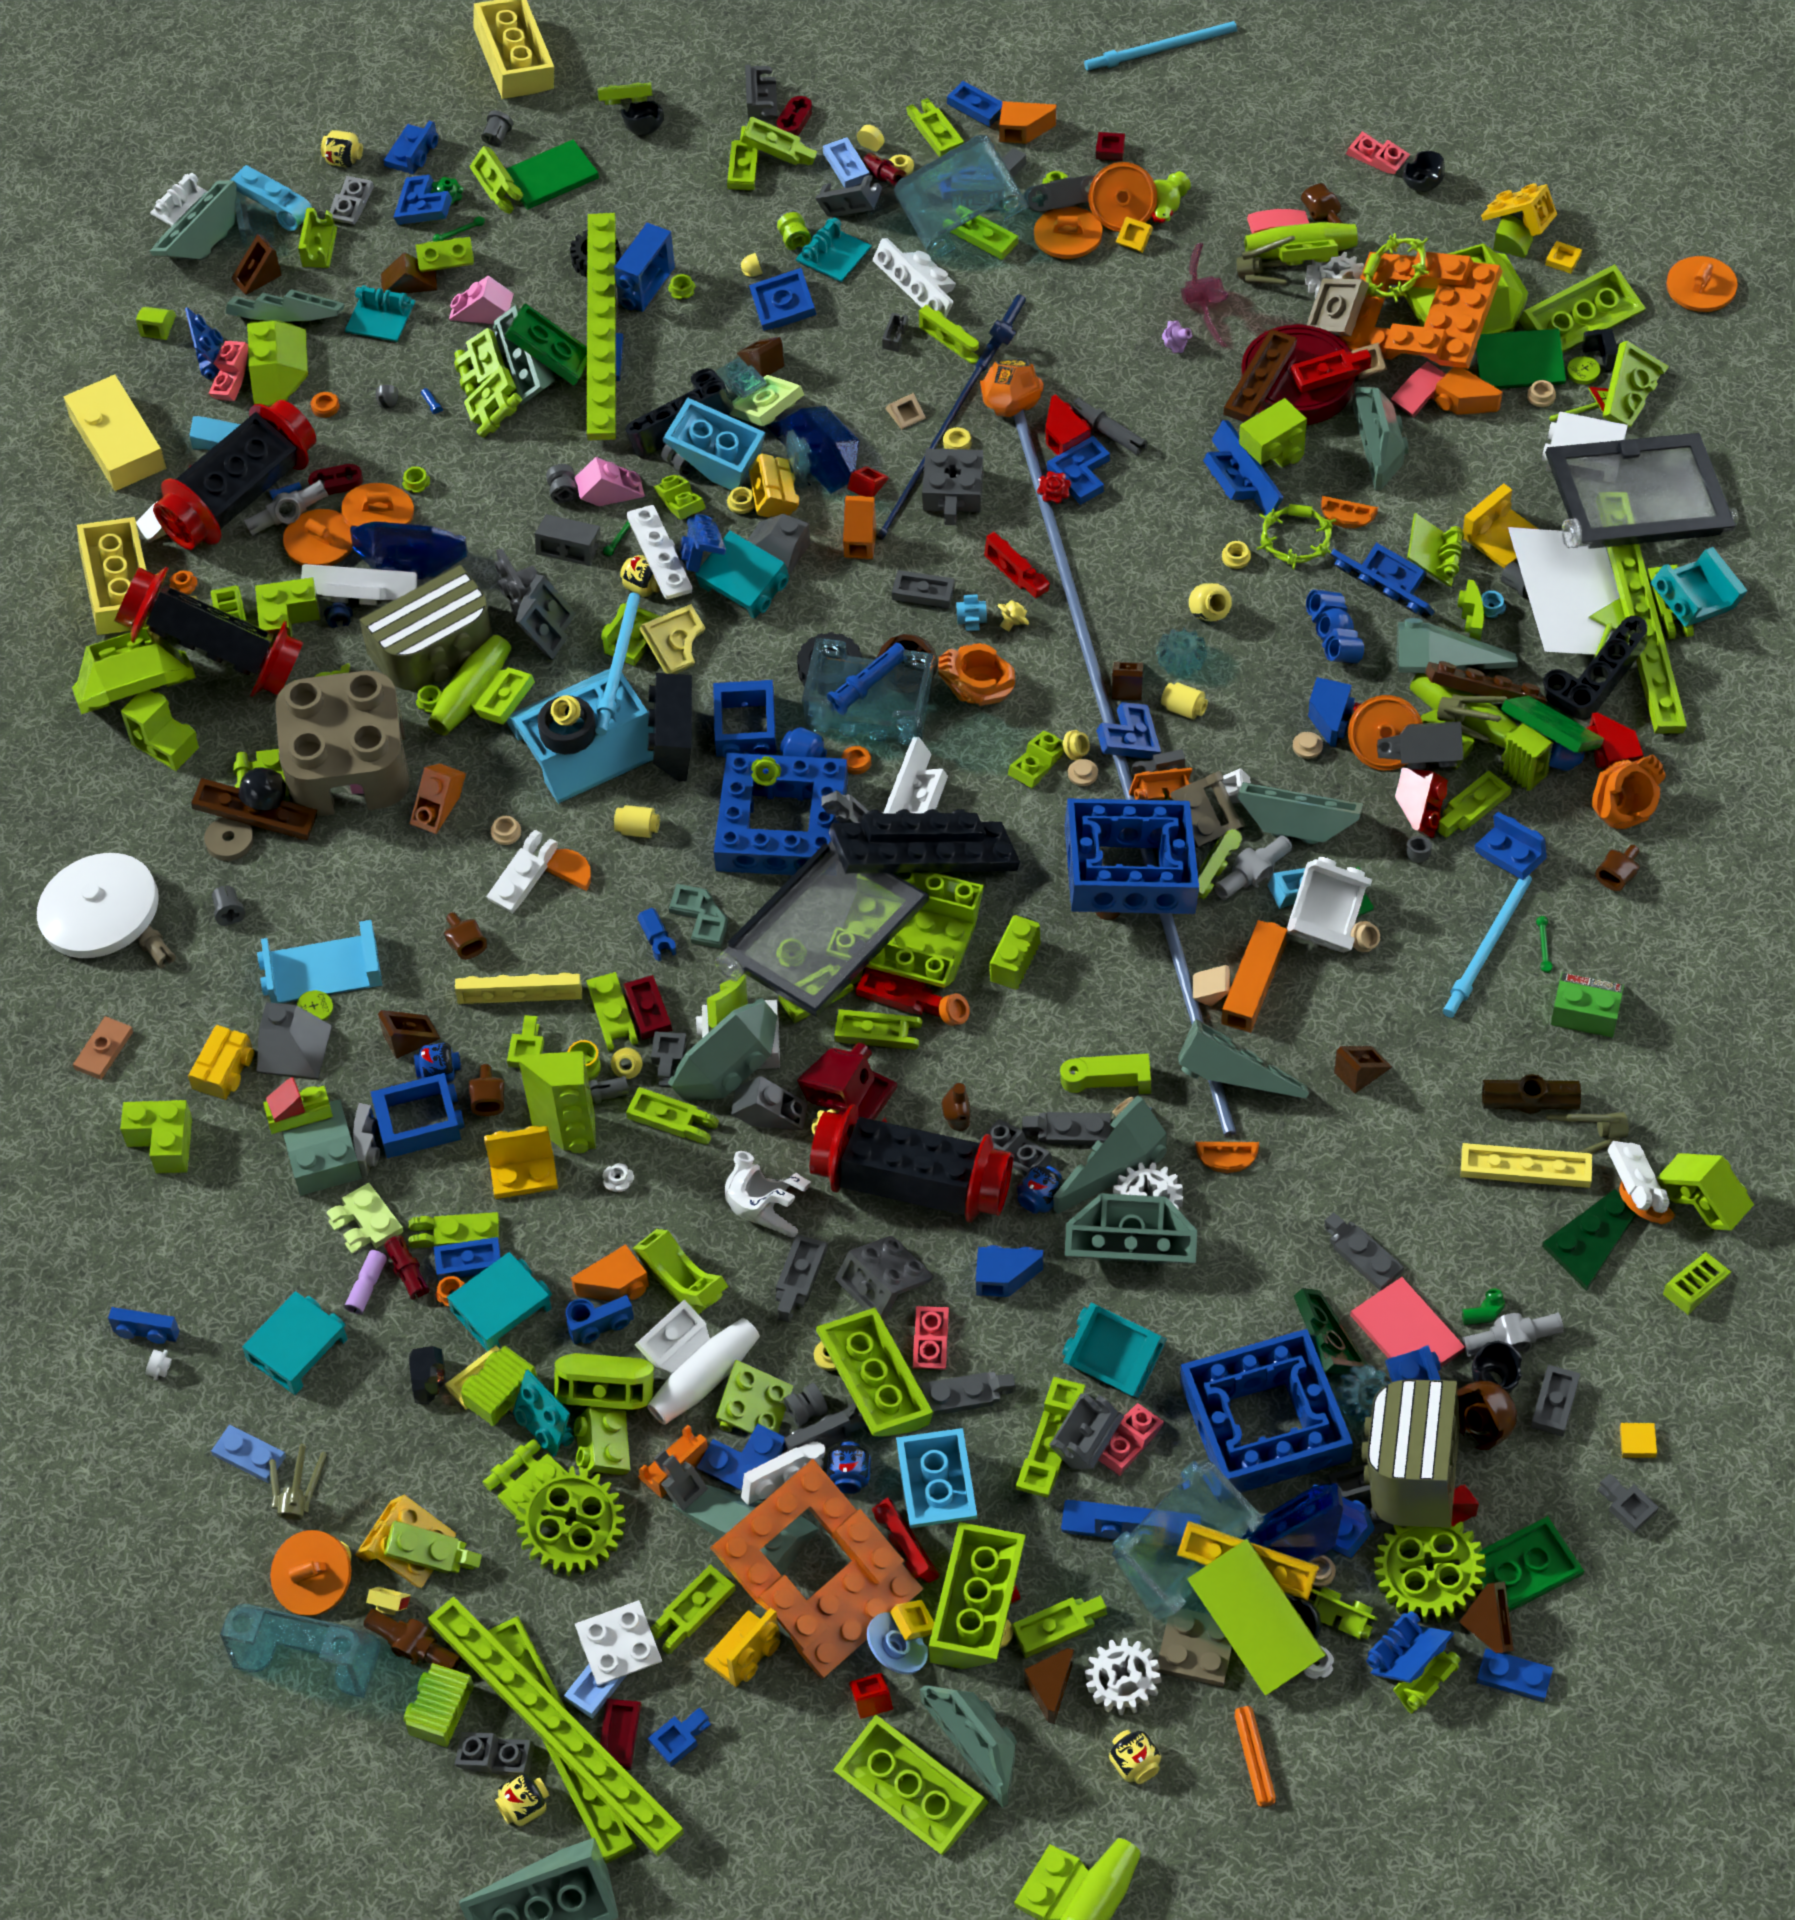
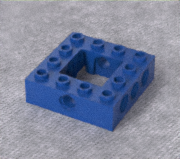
[714,753,848,877]
[1064,798,1199,914]
[1180,1329,1353,1498]

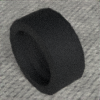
[537,695,596,755]

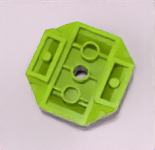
[1405,243,1528,334]
[72,626,196,715]

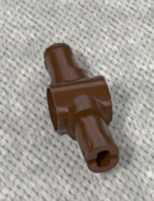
[363,1608,462,1670]

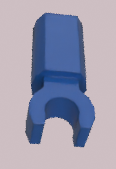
[637,908,676,962]

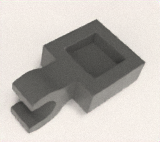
[1132,749,1185,774]
[651,1032,687,1087]
[654,1449,708,1511]
[1598,1474,1659,1534]

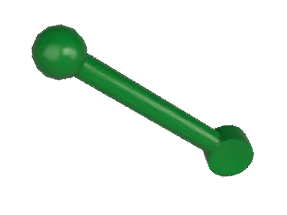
[433,216,485,242]
[603,521,631,556]
[1536,916,1553,973]

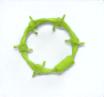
[1363,233,1429,303]
[1257,504,1336,570]

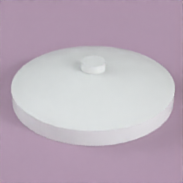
[37,853,159,958]

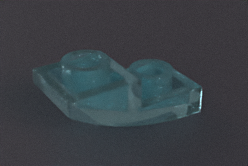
[716,357,767,399]
[786,430,812,489]

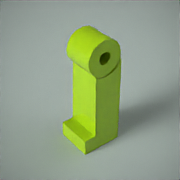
[1060,1053,1151,1094]

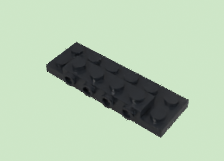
[829,809,1020,874]

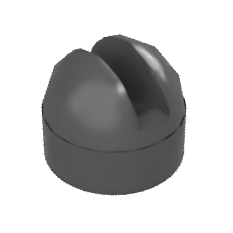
[376,385,398,409]
[1407,836,1432,863]

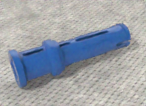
[826,642,909,715]

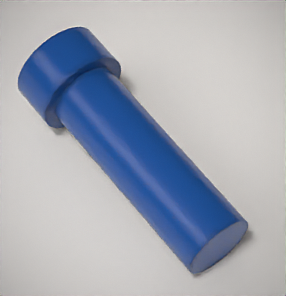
[421,388,443,415]
[269,482,302,500]

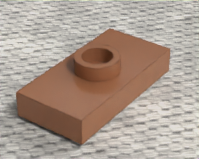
[73,1016,133,1080]

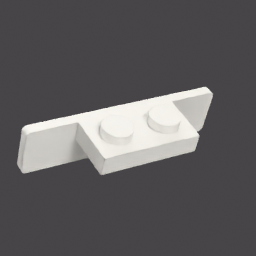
[873,238,956,318]
[627,505,692,599]
[301,564,417,605]
[884,737,948,813]

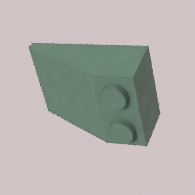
[283,1099,362,1196]

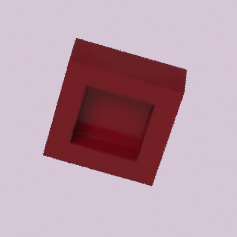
[1096,132,1125,161]

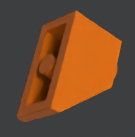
[1434,367,1503,415]
[571,1244,649,1301]

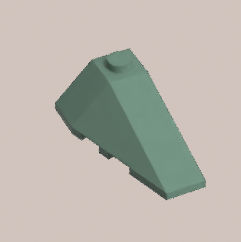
[1396,618,1518,673]
[1178,1019,1309,1099]
[1054,1095,1167,1214]
[672,1485,819,1575]
[459,1838,618,1920]

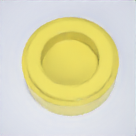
[857,125,885,152]
[943,427,972,450]

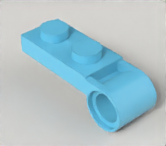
[230,165,312,231]

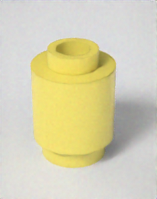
[1161,682,1208,720]
[614,805,660,838]

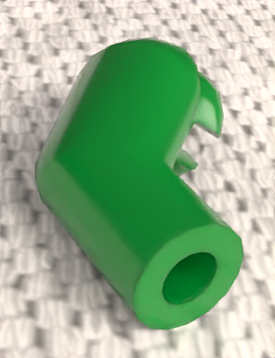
[1462,1288,1505,1325]

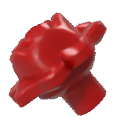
[1037,471,1071,504]

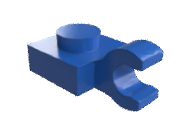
[648,1708,711,1767]

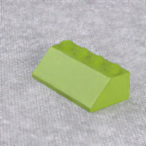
[519,1051,596,1154]
[929,1522,1026,1669]

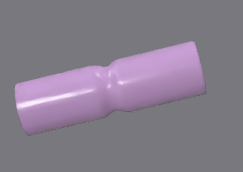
[344,1250,387,1315]

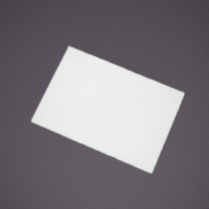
[1508,527,1630,656]

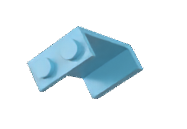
[257,920,382,1003]

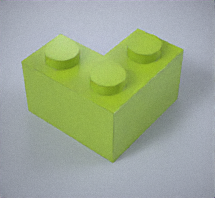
[1239,398,1307,467]
[255,577,320,647]
[121,690,199,771]
[120,1100,192,1173]
[1656,1153,1754,1231]

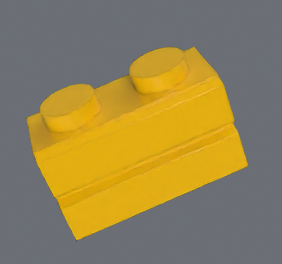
[748,453,799,518]
[188,1025,254,1100]

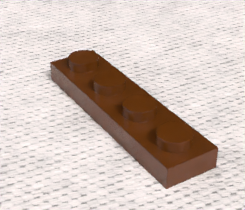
[1223,329,1297,422]
[1425,661,1547,705]
[191,778,317,841]

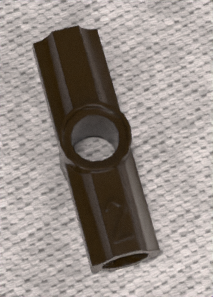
[1482,1074,1581,1114]

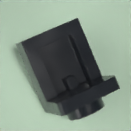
[1582,328,1620,372]

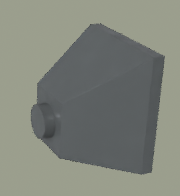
[747,514,810,575]
[257,1002,332,1080]

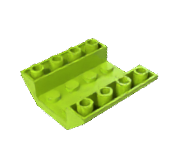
[826,872,984,988]

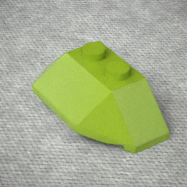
[247,320,308,406]

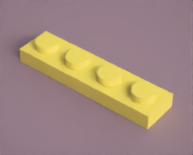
[455,973,582,1004]
[1460,1143,1592,1188]

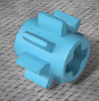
[956,594,987,631]

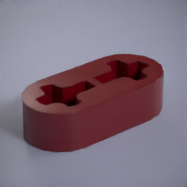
[776,96,812,136]
[308,464,363,495]

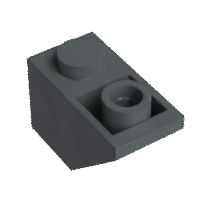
[731,1076,807,1130]

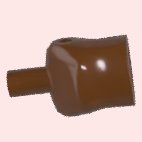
[1300,183,1343,223]
[1595,845,1640,891]
[444,912,487,960]
[469,1064,504,1116]
[941,1083,971,1131]

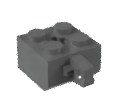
[922,448,984,525]
[1377,721,1463,769]

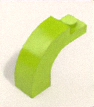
[632,1229,729,1315]

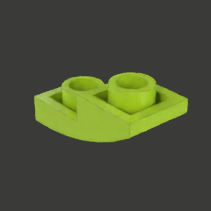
[653,475,706,520]
[1457,579,1484,641]
[1007,730,1064,788]
[707,974,748,1028]

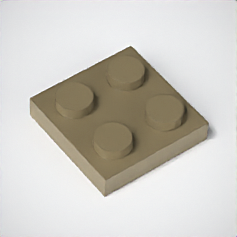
[1307,278,1369,336]
[1156,1606,1232,1687]

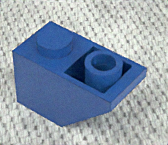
[1308,677,1355,747]
[976,1245,1043,1297]

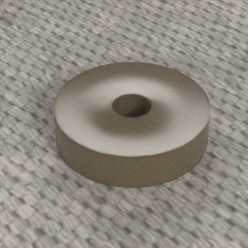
[204,817,254,861]

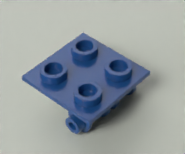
[185,307,223,379]
[1366,1611,1454,1683]

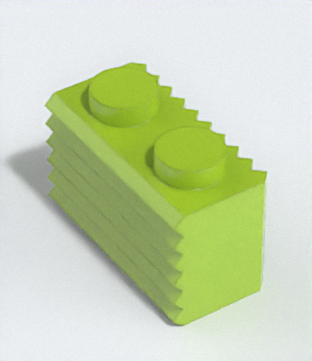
[1501,723,1553,791]
[989,915,1041,990]
[461,1346,538,1426]
[404,1663,474,1747]

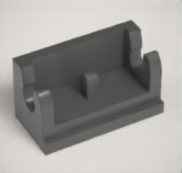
[745,65,778,121]
[815,175,882,217]
[535,514,600,566]
[1049,1393,1124,1469]

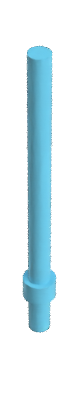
[1084,21,1237,71]
[595,592,640,735]
[1443,875,1532,1018]

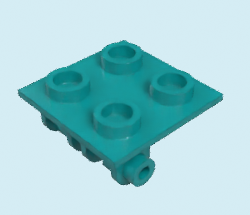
[795,217,872,282]
[345,285,416,342]
[512,1370,575,1457]

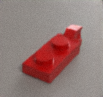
[1291,349,1372,393]
[984,532,1050,599]
[856,967,943,1017]
[872,1497,940,1583]

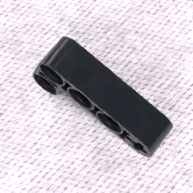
[625,368,734,456]
[1543,616,1647,720]

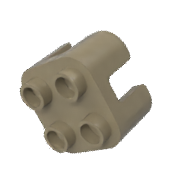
[276,670,410,816]

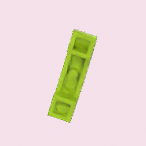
[1016,1377,1085,1498]

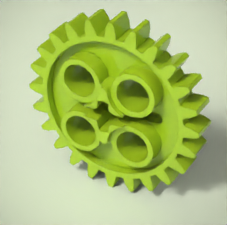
[515,1466,625,1576]
[1374,1522,1486,1622]

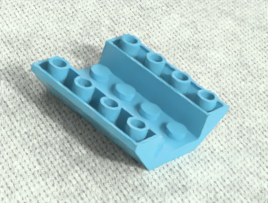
[506,669,653,804]

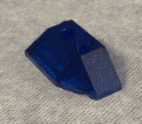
[765,406,860,494]
[350,521,468,579]
[1239,1483,1343,1562]

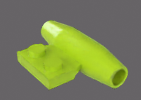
[1244,222,1358,265]
[428,635,535,736]
[1410,673,1519,770]
[1014,1838,1141,1920]

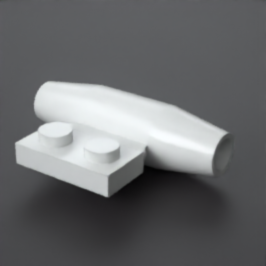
[635,1299,760,1425]

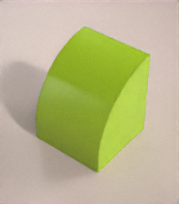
[1493,215,1533,258]
[136,307,176,340]

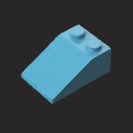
[663,398,765,490]
[896,1428,978,1528]

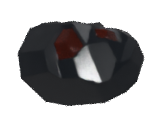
[409,1346,446,1404]

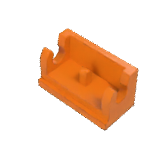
[638,1425,708,1498]

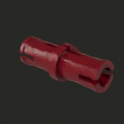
[863,153,907,187]
[384,1235,430,1300]

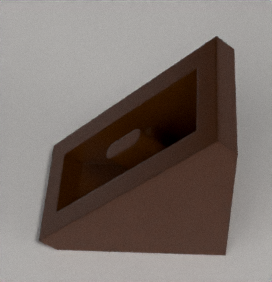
[231,234,282,295]
[381,252,437,294]
[737,337,784,379]
[1112,662,1144,700]
[378,1010,440,1059]
[1334,1046,1392,1094]
[1459,1581,1514,1653]
[1024,1648,1074,1724]

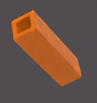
[1221,920,1288,1033]

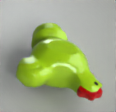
[1151,171,1191,223]

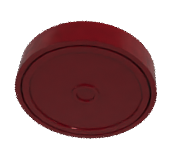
[1241,324,1355,425]

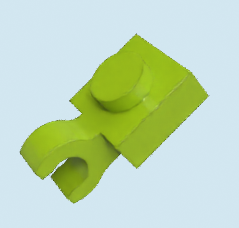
[507,1015,544,1068]

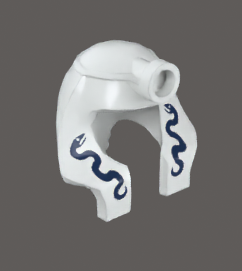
[725,1151,811,1237]

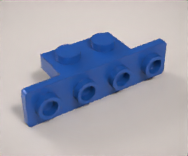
[1203,420,1283,516]
[679,514,726,573]
[1330,542,1435,616]
[1061,1500,1199,1546]

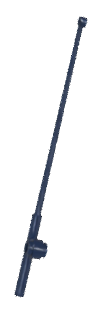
[877,294,1026,540]

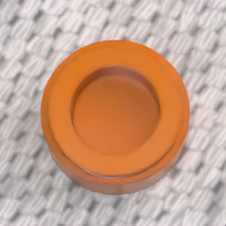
[311,392,340,418]
[841,746,871,775]
[939,993,970,1026]

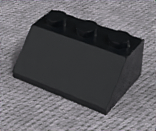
[647,673,692,782]

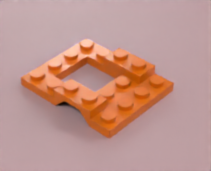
[1339,252,1503,369]
[710,1459,923,1679]

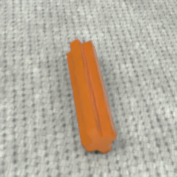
[1234,1706,1276,1807]

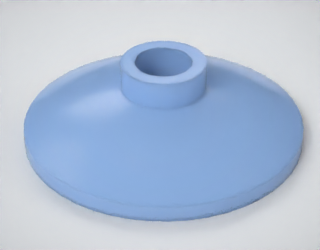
[867,1612,928,1674]

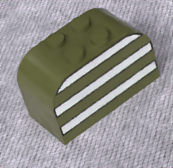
[359,565,492,690]
[1362,1380,1460,1528]

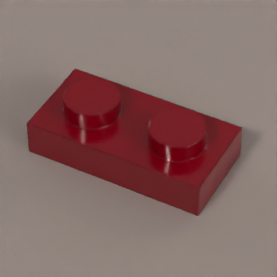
[623,975,672,1040]

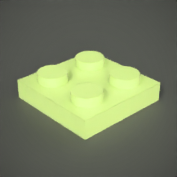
[730,375,804,426]

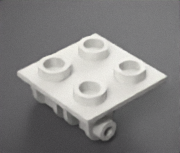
[150,173,208,226]
[575,1600,662,1686]

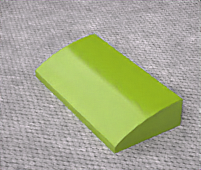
[1519,264,1646,353]
[816,1307,933,1437]
[1187,1539,1326,1696]
[833,1715,989,1855]

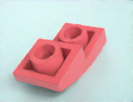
[1346,131,1410,174]
[1247,209,1309,234]
[208,341,248,402]
[1391,361,1446,418]
[913,1306,949,1370]
[1098,1403,1164,1476]

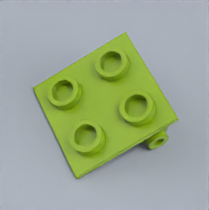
[1407,513,1464,587]
[716,1360,793,1434]

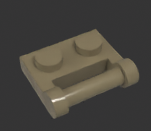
[1170,771,1246,848]

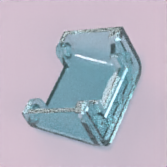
[1112,1459,1265,1620]

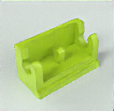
[298,208,338,268]

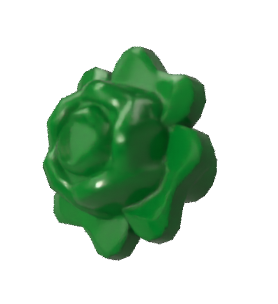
[431,177,464,206]

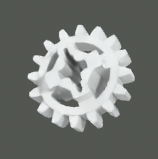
[1305,252,1364,299]
[1113,1162,1183,1210]
[1085,1638,1161,1715]

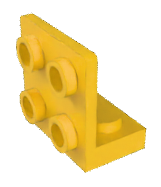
[1481,183,1558,236]
[1463,483,1538,569]
[484,1126,558,1199]
[355,1494,456,1588]
[704,1608,780,1687]

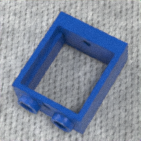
[614,223,675,312]
[713,680,776,758]
[370,1073,465,1158]

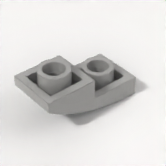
[330,176,374,225]
[353,1103,380,1176]

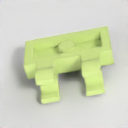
[326,1183,403,1253]

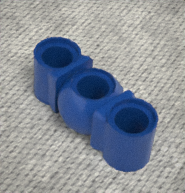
[1306,589,1364,664]

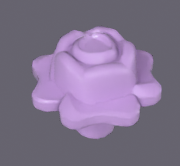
[1162,321,1192,353]

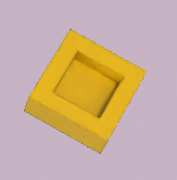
[1116,217,1153,253]
[1545,241,1582,274]
[1620,1423,1657,1458]
[890,1600,934,1641]

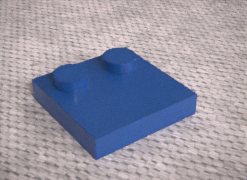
[749,268,817,331]

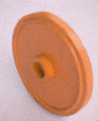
[1088,162,1157,232]
[1034,206,1102,259]
[1666,256,1738,312]
[342,483,414,537]
[283,509,356,566]
[1348,695,1423,771]
[270,1530,352,1616]

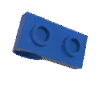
[565,1295,634,1345]

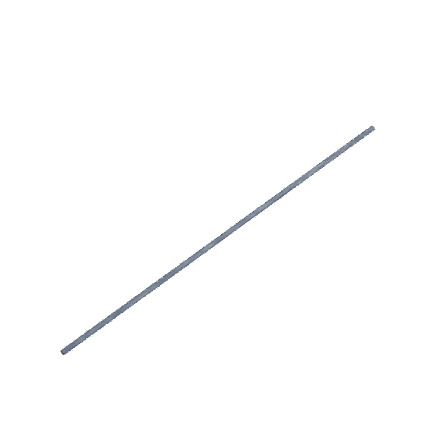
[1013,410,1237,1137]

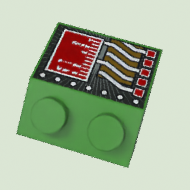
[1551,972,1624,1038]

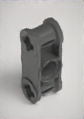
[1023,175,1096,211]

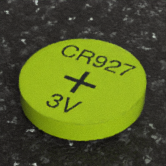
[1567,356,1600,385]
[297,990,333,1021]

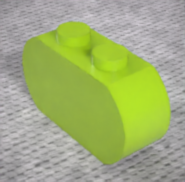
[554,1353,654,1410]

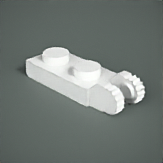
[486,830,558,914]
[1608,1141,1670,1213]
[741,1441,826,1505]

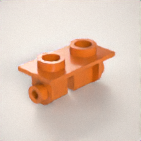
[1129,768,1192,800]

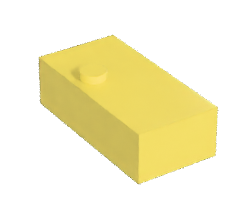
[473,0,554,99]
[63,374,167,491]
[77,517,149,635]

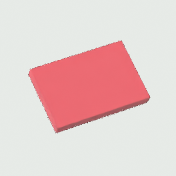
[1350,1277,1465,1367]

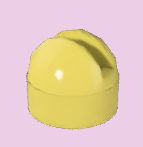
[741,253,763,277]

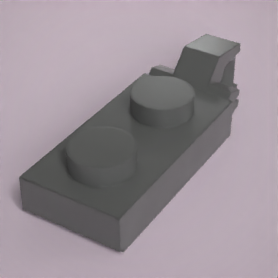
[822,790,869,823]
[1022,1112,1111,1145]
[1324,1212,1404,1291]
[775,1235,828,1323]
[922,1372,1016,1416]
[784,1403,867,1452]

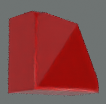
[1451,1484,1479,1527]

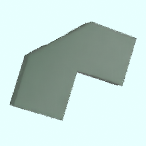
[669,884,729,949]

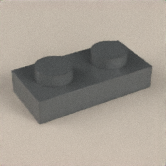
[892,570,955,608]
[1531,1365,1581,1436]

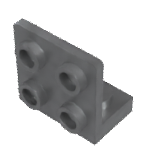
[494,548,538,617]
[835,1236,933,1320]

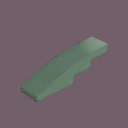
[225,289,345,322]

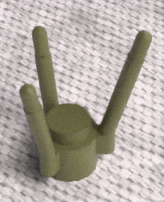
[1237,236,1295,285]
[1437,694,1508,743]
[1546,1112,1629,1154]
[269,1443,327,1520]

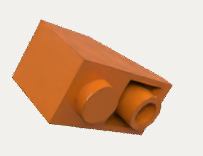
[999,101,1056,144]
[843,496,877,559]
[409,763,466,834]

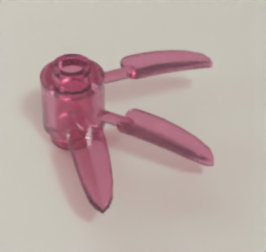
[1181,243,1229,347]

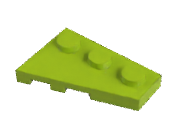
[1603,341,1669,428]

